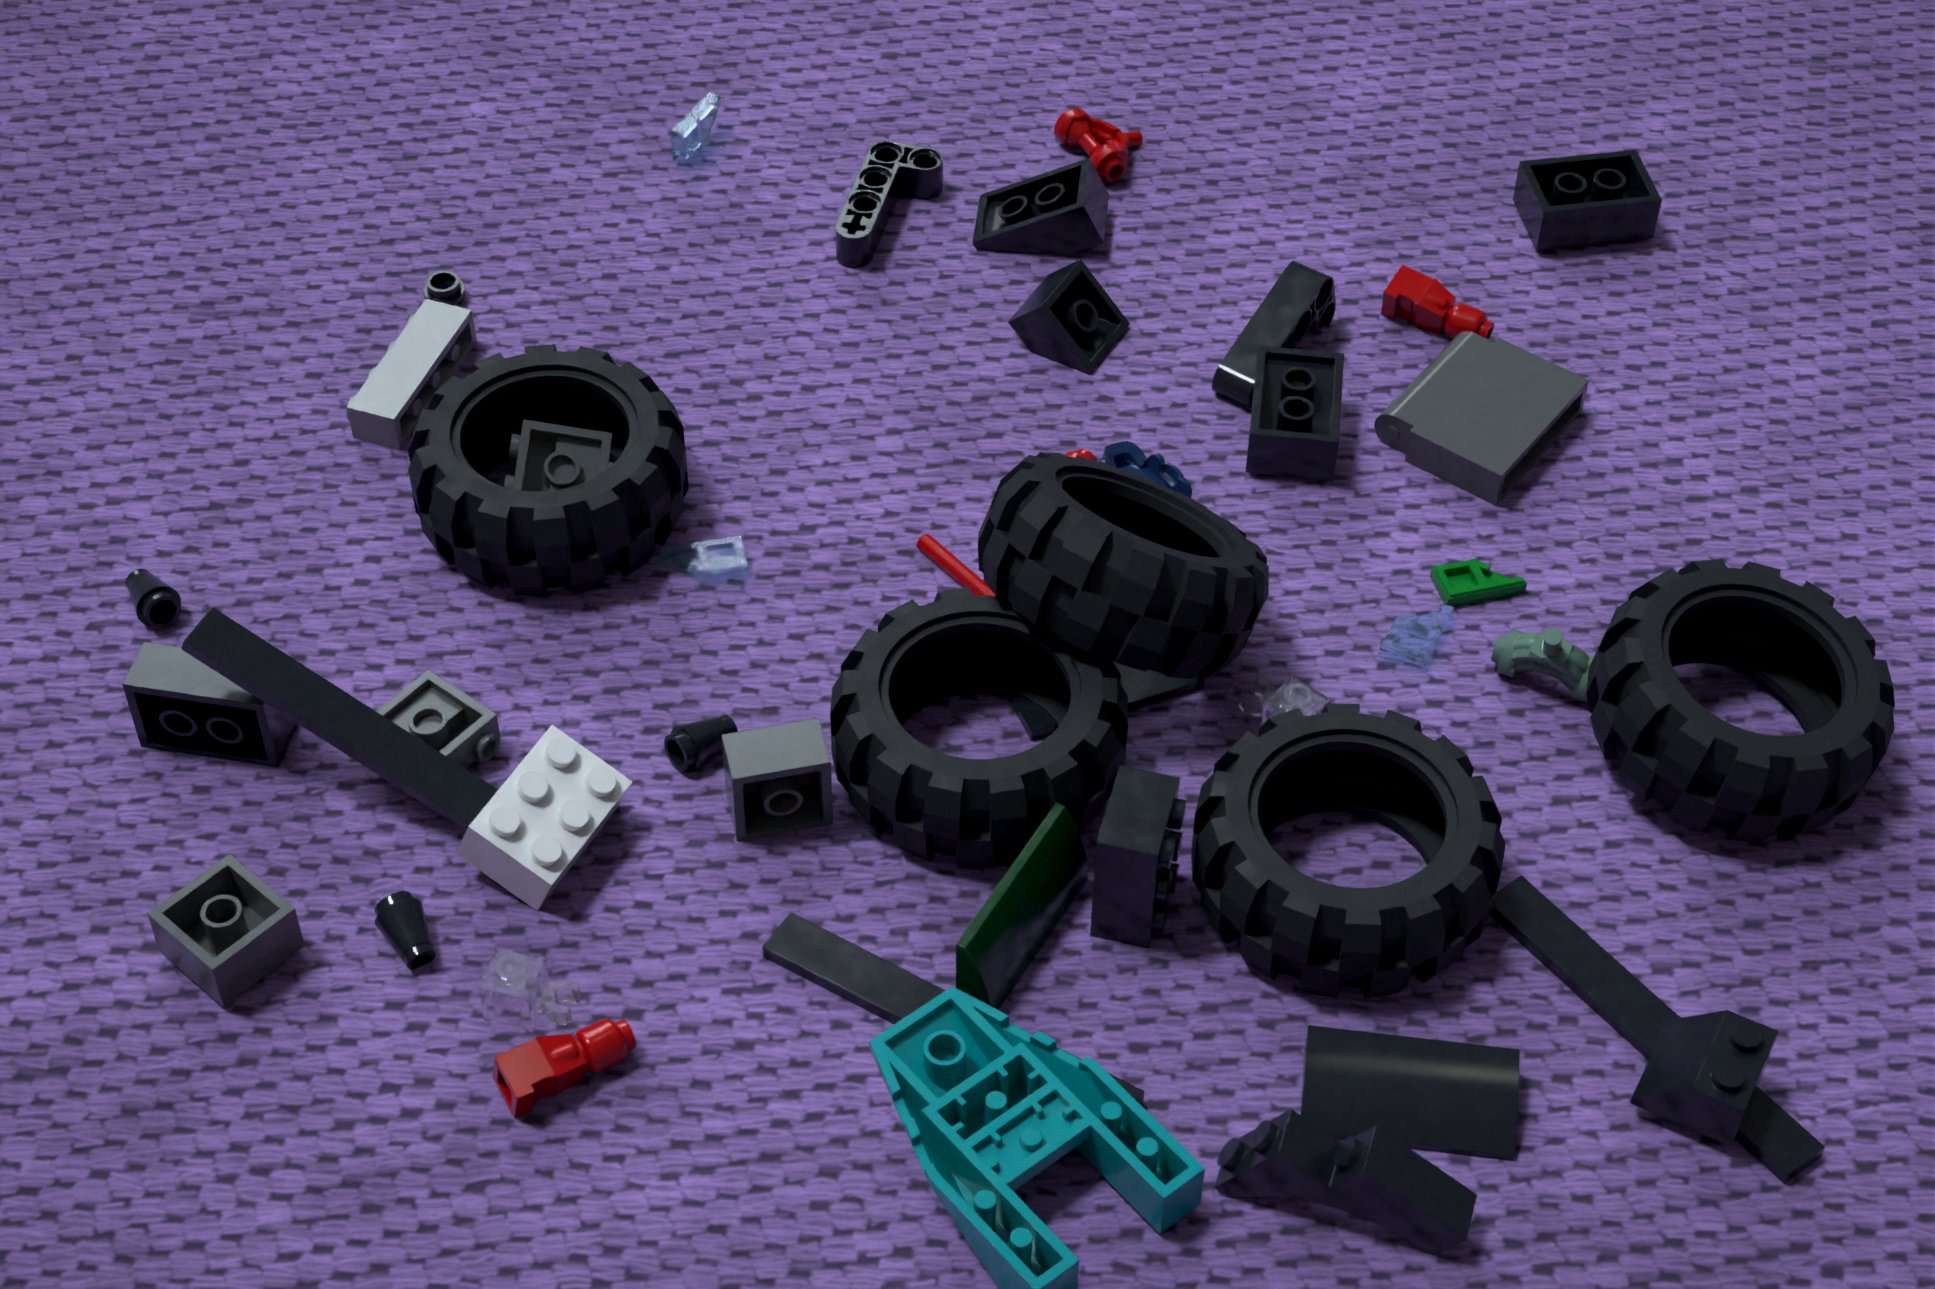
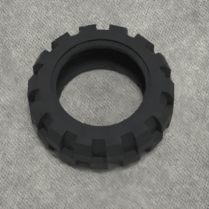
[408,344,689,597]
[978,452,1269,679]
[1586,559,1895,842]
[830,587,1128,868]
[1191,703,1506,999]

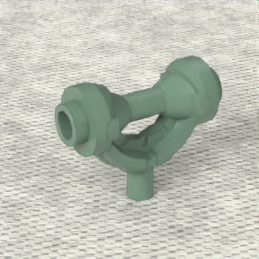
[1491,628,1594,703]

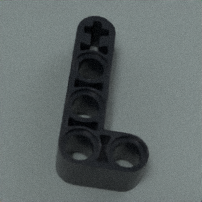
[835,141,943,269]
[1212,261,1336,408]

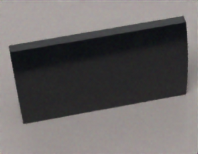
[1300,1025,1520,1161]

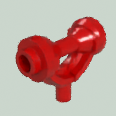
[1054,108,1143,184]

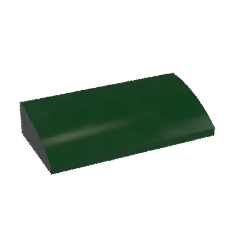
[956,802,1088,1010]

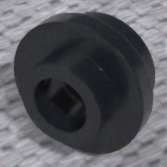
[423,270,466,305]

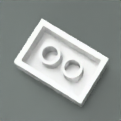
[456,725,632,910]

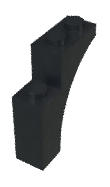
[1214,1109,1477,1255]

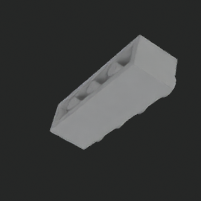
[346,299,477,450]

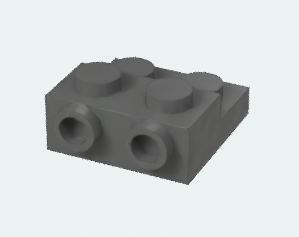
[504,419,612,492]
[376,669,501,769]

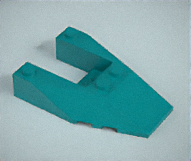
[869,986,1205,1289]

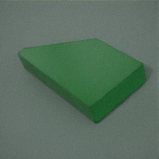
[1430,559,1527,609]

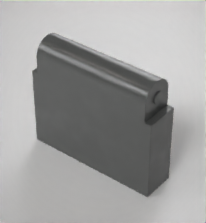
[1374,331,1589,506]

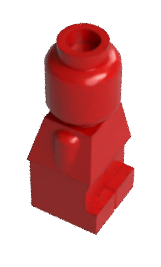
[1381,265,1495,339]
[493,1018,636,1118]

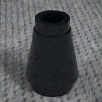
[126,569,181,628]
[664,714,738,771]
[374,891,436,970]

